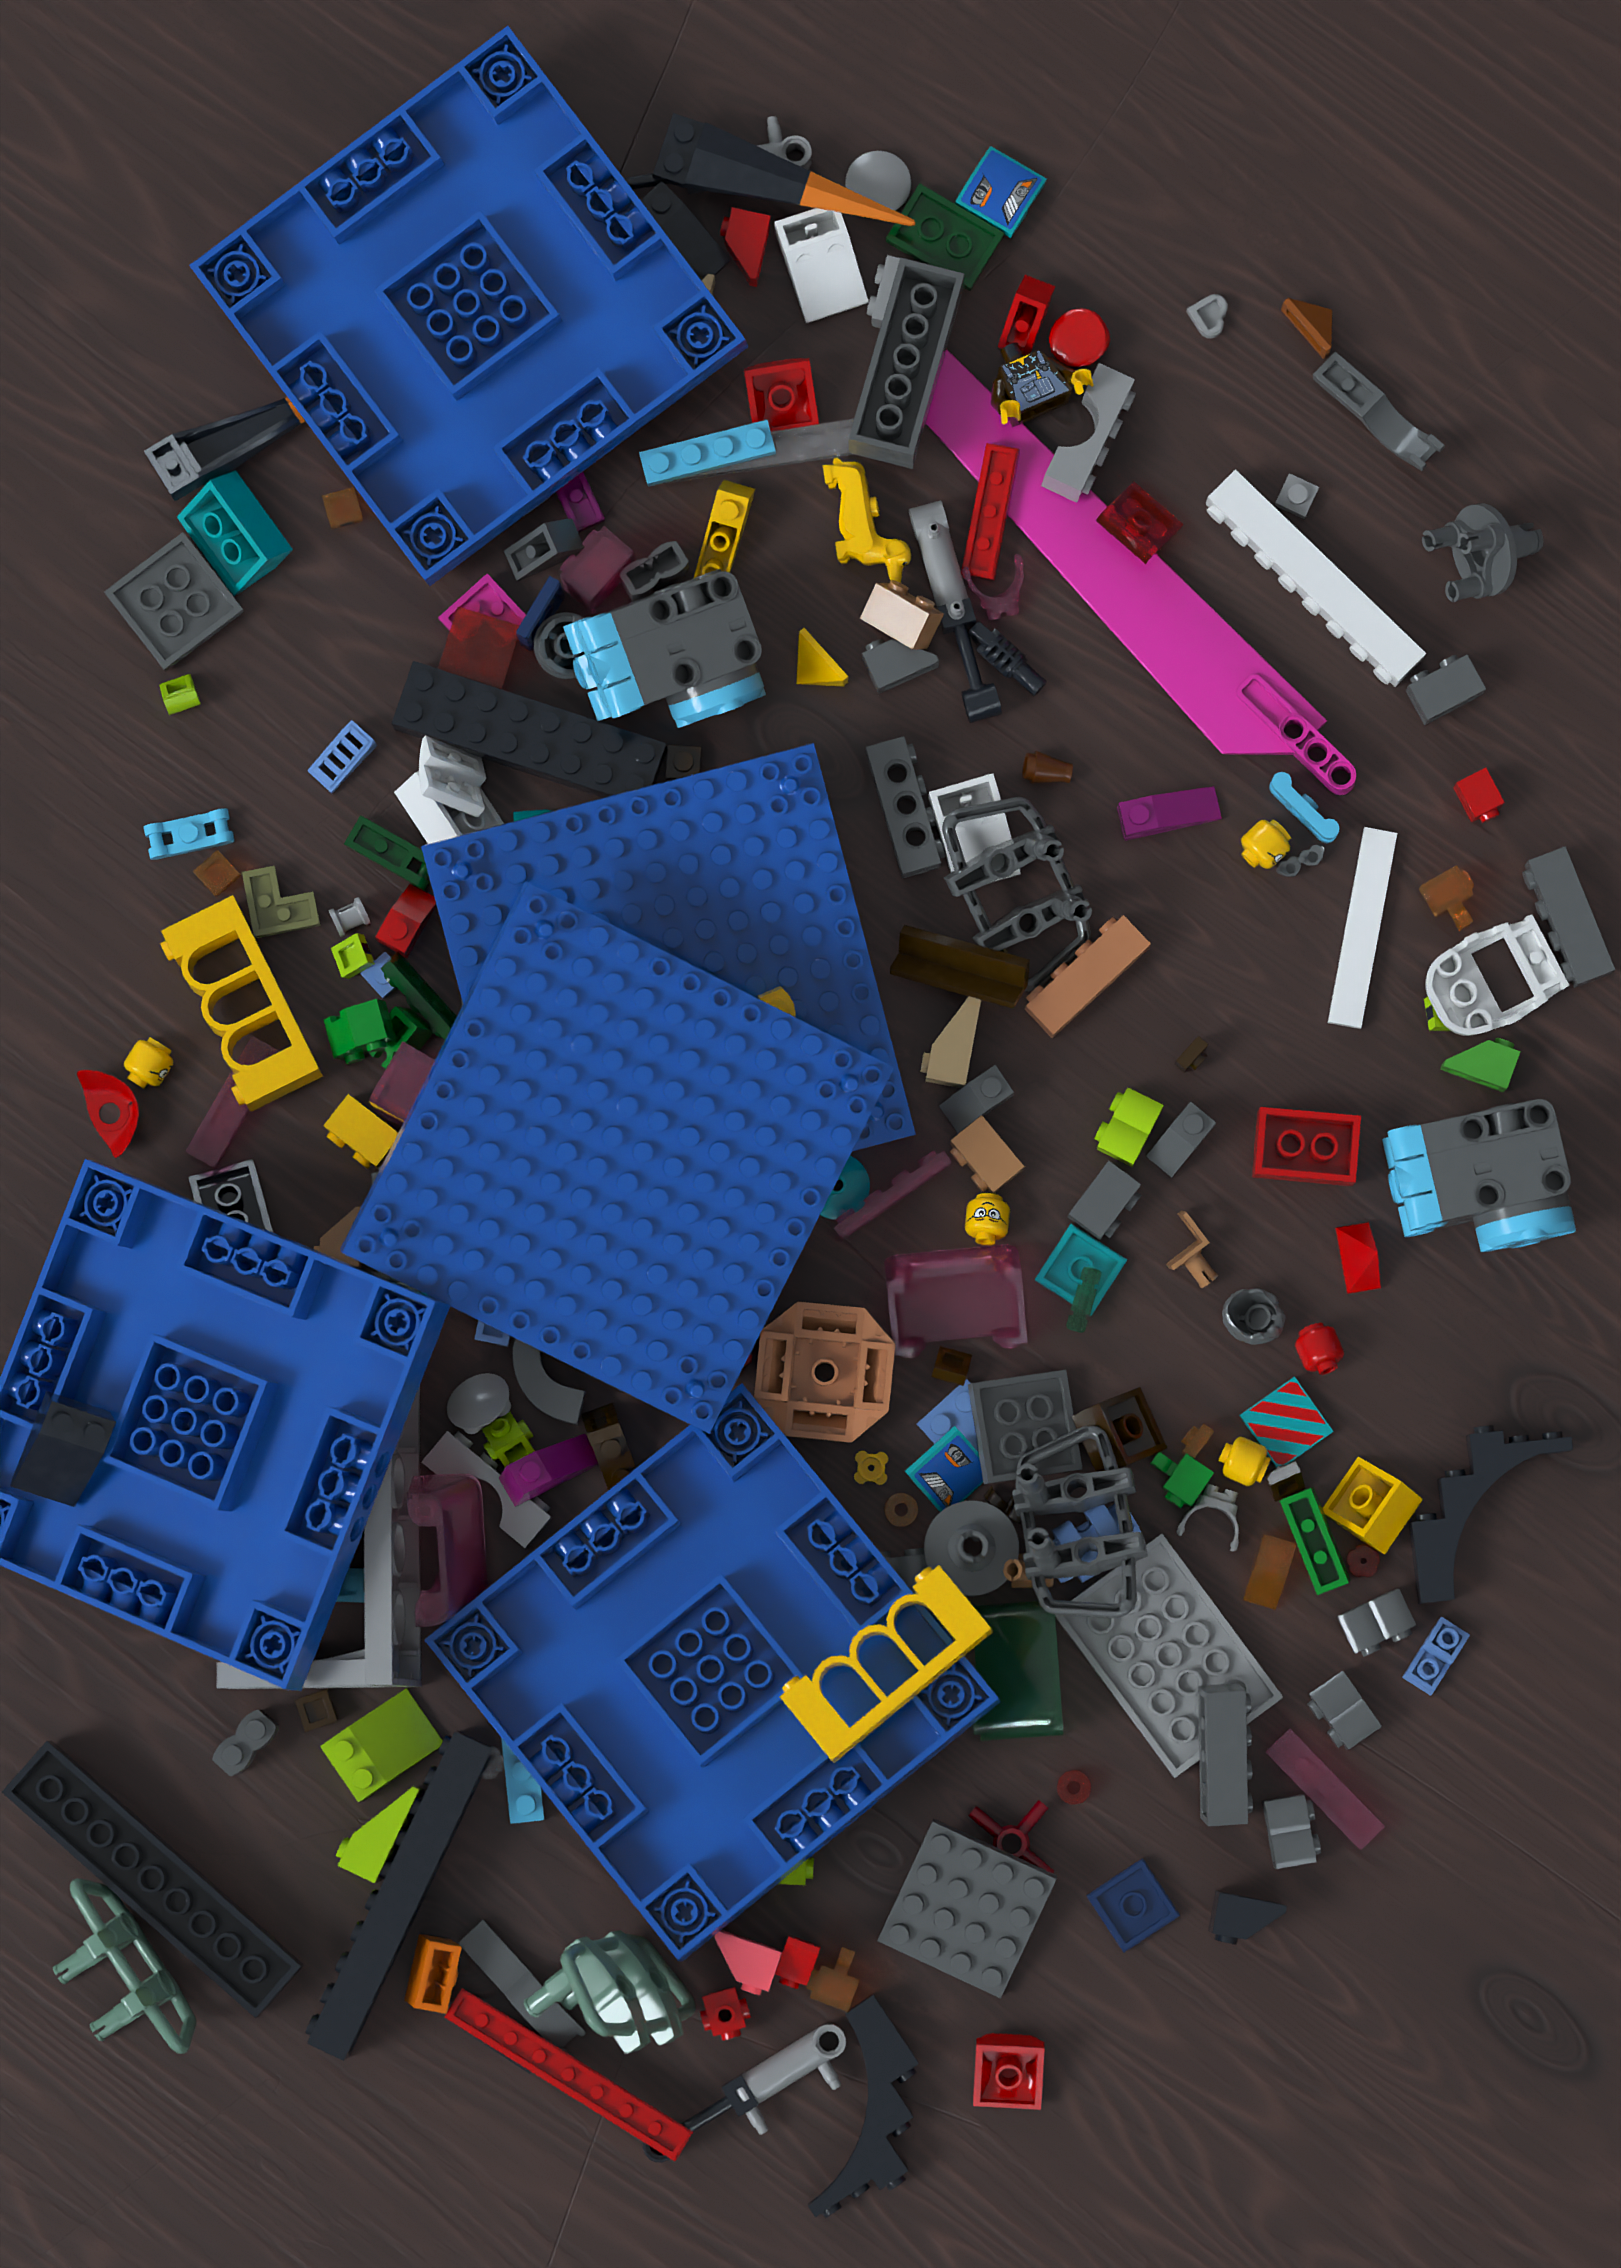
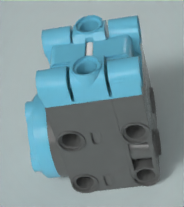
[563,569,766,728]
[1382,1099,1576,1253]

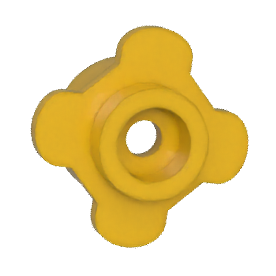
[854,1451,888,1485]

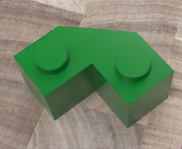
[323,999,396,1064]

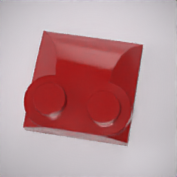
[744,358,819,433]
[973,2033,1045,2110]

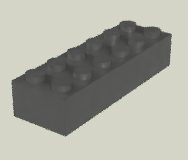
[849,257,964,469]

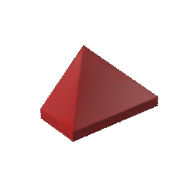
[1335,1222,1381,1294]

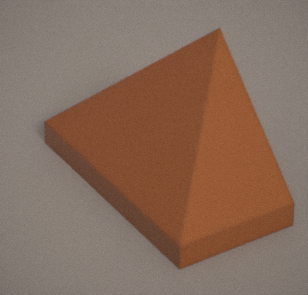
[1281,298,1332,359]

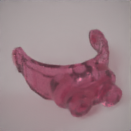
[962,554,1024,620]

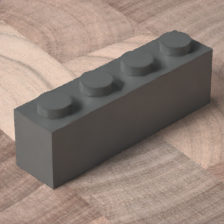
[1522,846,1615,988]
[1198,1683,1253,1826]

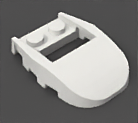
[1425,915,1569,1036]

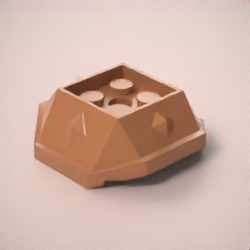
[754,1302,895,1443]

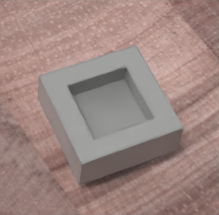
[1274,473,1319,519]

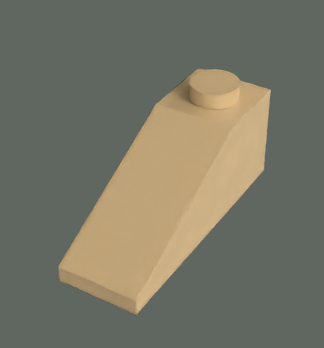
[920,997,981,1088]

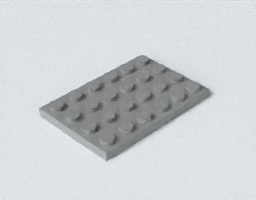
[1054,1534,1283,1778]

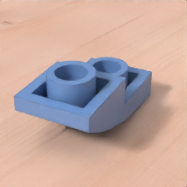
[1402,1617,1470,1696]

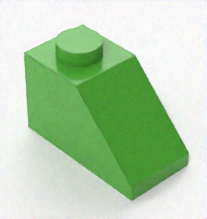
[1440,1038,1520,1093]

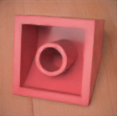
[715,1930,782,1995]

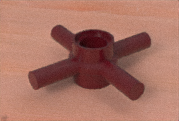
[968,1800,1055,1873]

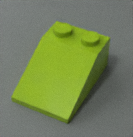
[320,1688,443,1802]
[336,1786,423,1883]

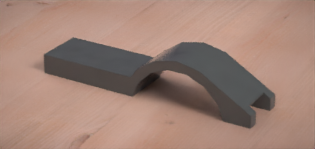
[1313,352,1445,471]
[458,1919,587,2052]

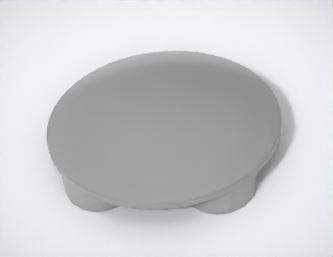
[845,151,911,211]
[447,1373,511,1434]

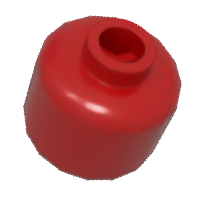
[1295,1323,1344,1375]

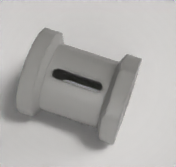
[328,897,371,937]

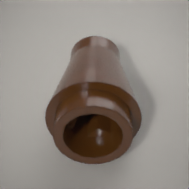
[1022,751,1073,783]

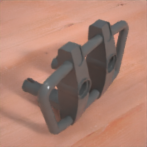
[942,797,1092,992]
[1012,1425,1148,1618]

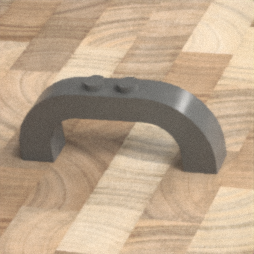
[513,1338,586,1426]

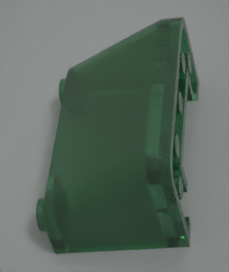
[973,1600,1063,1741]

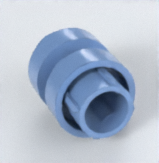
[1051,1504,1141,1583]

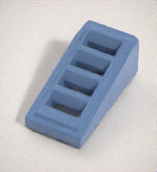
[307,720,377,794]

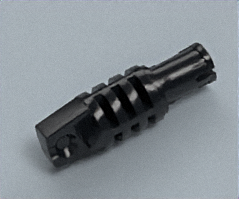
[968,621,1047,696]

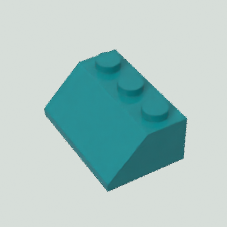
[177,470,293,596]

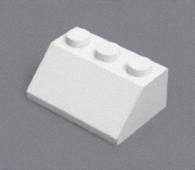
[394,771,504,844]

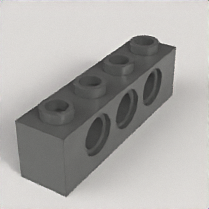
[865,736,945,879]

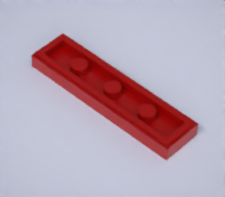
[961,443,1020,580]

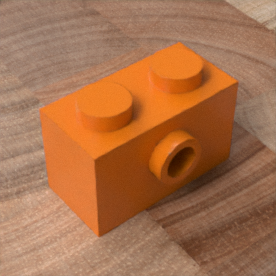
[404,1934,462,2014]

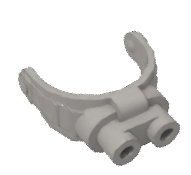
[1176,1484,1239,1552]

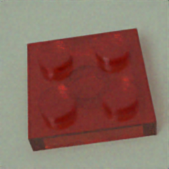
[1096,482,1184,564]
[438,607,520,689]

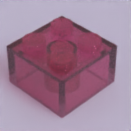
[560,526,636,614]

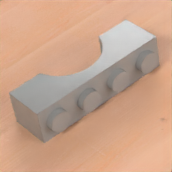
[1041,363,1136,503]
[422,1431,552,1549]

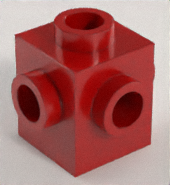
[700,1986,751,2041]

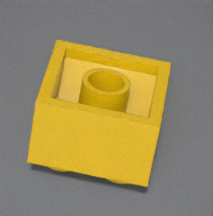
[1322,1457,1423,1555]

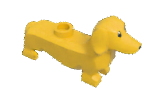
[823,457,911,583]

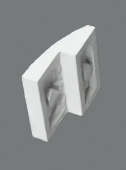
[419,735,486,818]

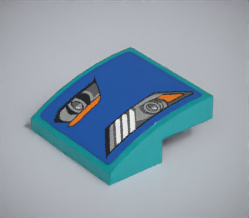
[955,146,1047,238]
[905,1426,983,1512]

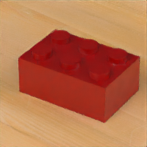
[1252,1107,1361,1186]

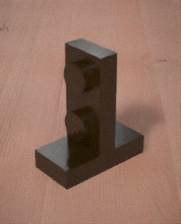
[581,1403,636,1491]

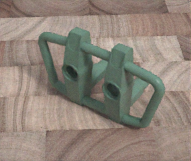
[53,1878,197,2054]
[524,1930,696,2053]

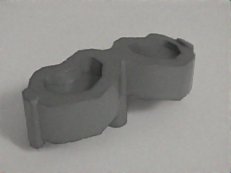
[1276,845,1325,877]

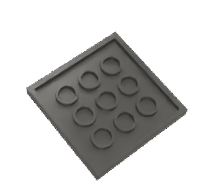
[877,1819,1057,1998]

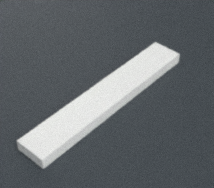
[1328,827,1397,1029]

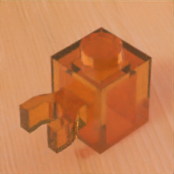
[1419,865,1474,931]
[806,1947,860,2012]

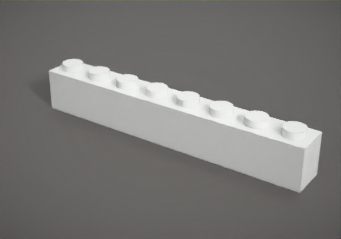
[1206,469,1426,687]

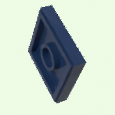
[516,576,565,651]
[1086,1858,1180,1953]

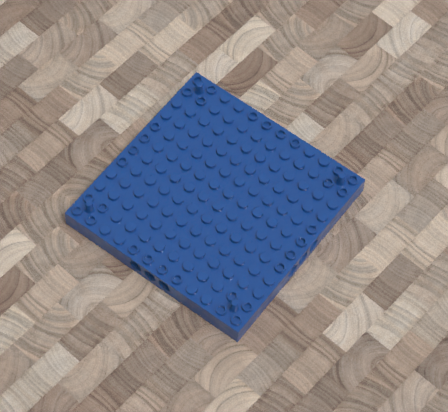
[189,26,748,586]
[421,743,916,1151]
[340,881,894,1434]
[0,1159,451,1691]
[424,1383,1000,1962]

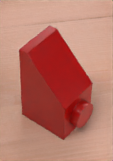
[720,207,771,287]
[998,275,1056,356]
[375,884,437,958]
[775,1935,821,1989]

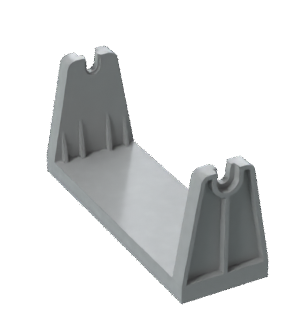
[217,1272,421,1689]

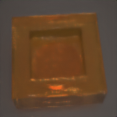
[322,487,363,530]
[193,850,241,898]
[1181,1423,1214,1458]

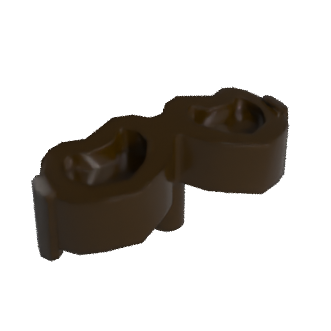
[984,1485,1022,1525]

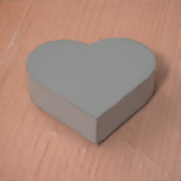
[1186,294,1228,338]

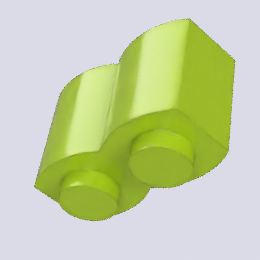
[1094,1087,1163,1167]

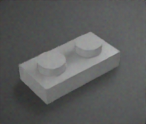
[867,255,900,328]

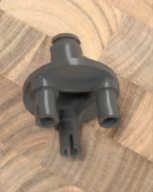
[1422,503,1544,602]
[924,1501,1019,1596]

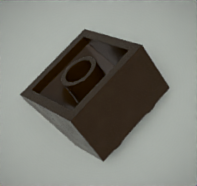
[1072,1387,1167,1472]

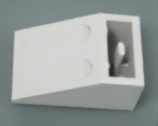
[774,208,869,324]
[928,773,1021,883]

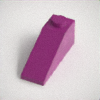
[1117,786,1222,841]
[499,1434,599,1507]

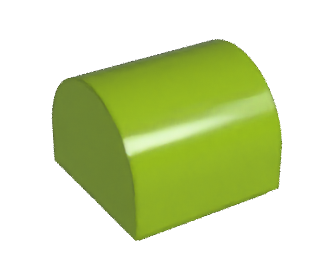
[159,674,201,715]

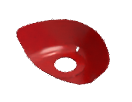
[77,1070,139,1158]

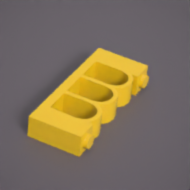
[160,895,323,1112]
[780,1565,993,1763]

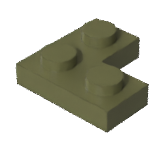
[242,866,321,939]

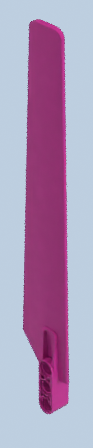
[926,349,1356,795]

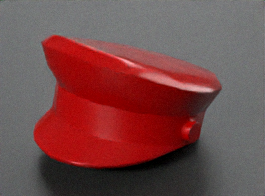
[1049,308,1110,367]

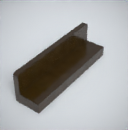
[890,925,1030,1008]

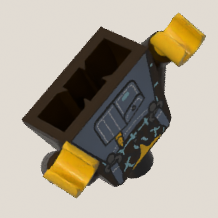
[991,342,1094,427]

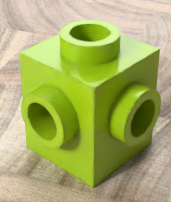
[481,1412,535,1468]

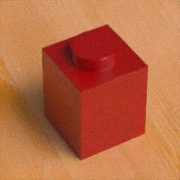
[1453,768,1505,823]

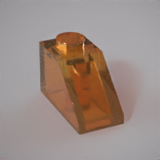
[1243,1534,1296,1610]

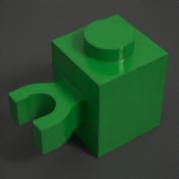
[369,1006,433,1070]
[1150,1452,1214,1508]

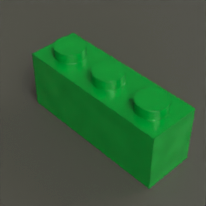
[1280,1487,1351,1595]

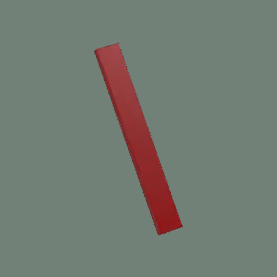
[444,1988,694,2162]

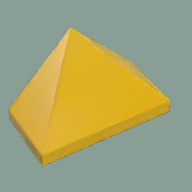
[796,628,848,687]

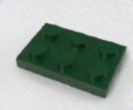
[886,183,1004,291]

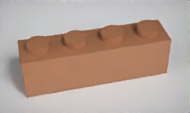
[1025,915,1151,1038]

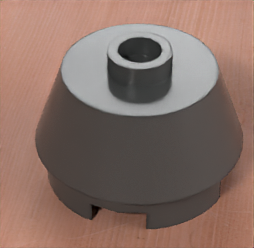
[534,612,585,679]

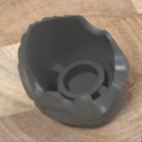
[1222,1288,1286,1345]

